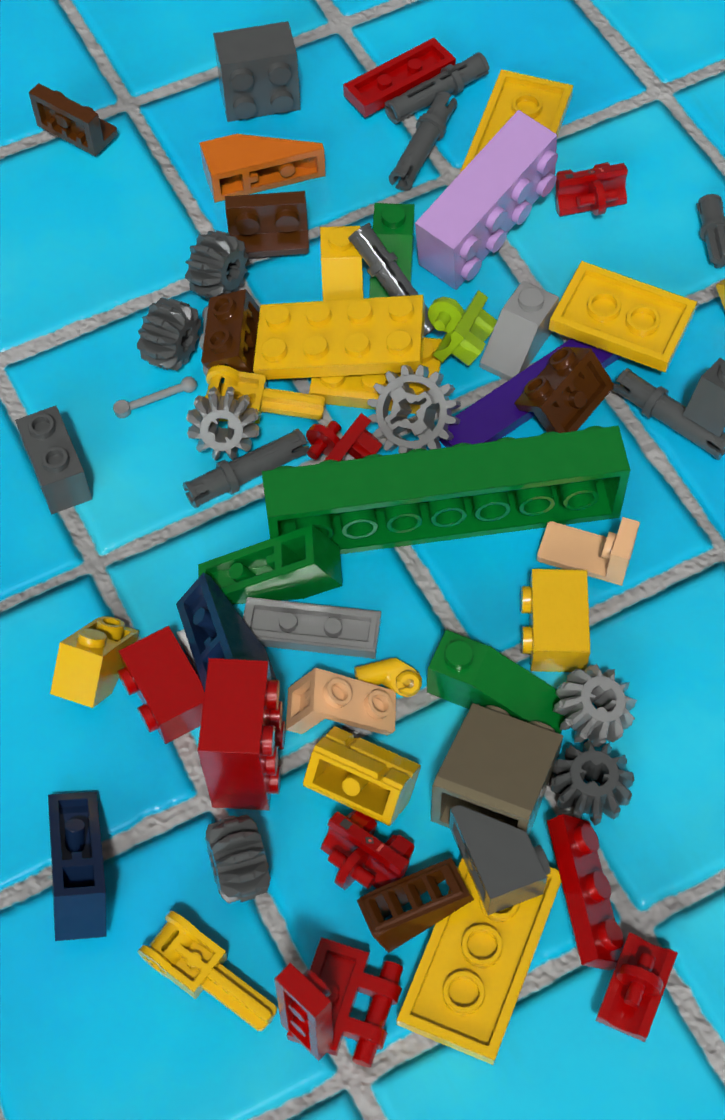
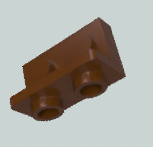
[29,83,118,156]
[225,191,309,258]
[201,289,260,373]
[514,347,614,433]

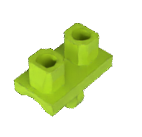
[428,290,497,366]

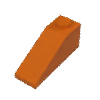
[200,134,326,203]

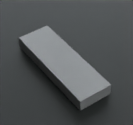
[243,597,381,659]

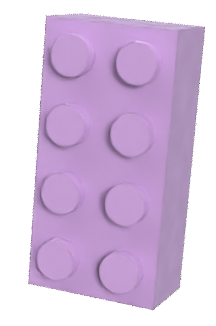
[415,110,558,290]

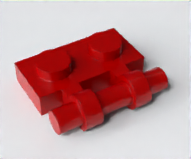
[287,937,403,1068]

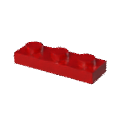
[343,38,456,117]
[547,814,624,970]
[275,963,333,1061]

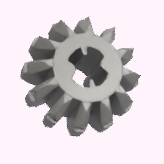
[186,386,260,461]
[553,664,637,747]

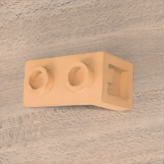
[537,517,640,586]
[286,668,396,736]

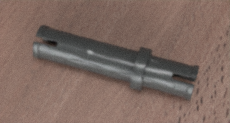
[384,52,489,124]
[389,92,457,191]
[348,223,435,336]
[612,368,725,460]
[183,429,309,508]

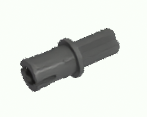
[697,194,725,268]

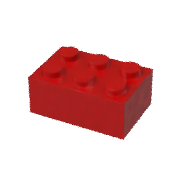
[197,658,285,811]

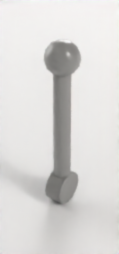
[113,376,197,418]

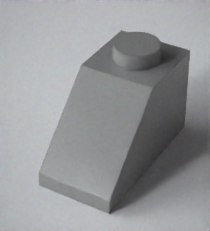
[479,280,559,381]

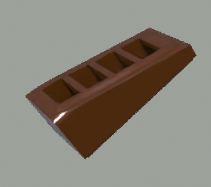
[357,858,474,953]

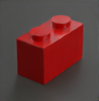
[117,626,205,744]

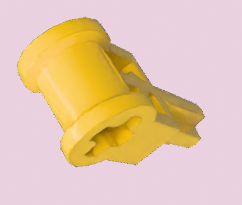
[204,365,325,424]
[137,910,278,1031]

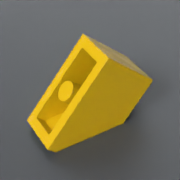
[320,226,363,301]

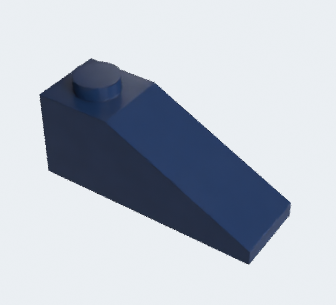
[176,572,277,692]
[48,791,106,941]

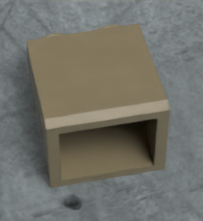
[431,703,564,836]

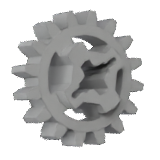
[367,365,461,454]

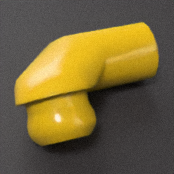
[354,658,422,697]

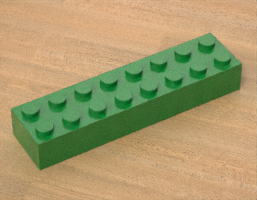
[261,425,630,554]

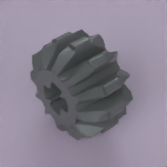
[185,231,249,300]
[137,297,201,371]
[550,739,634,826]
[205,815,271,903]

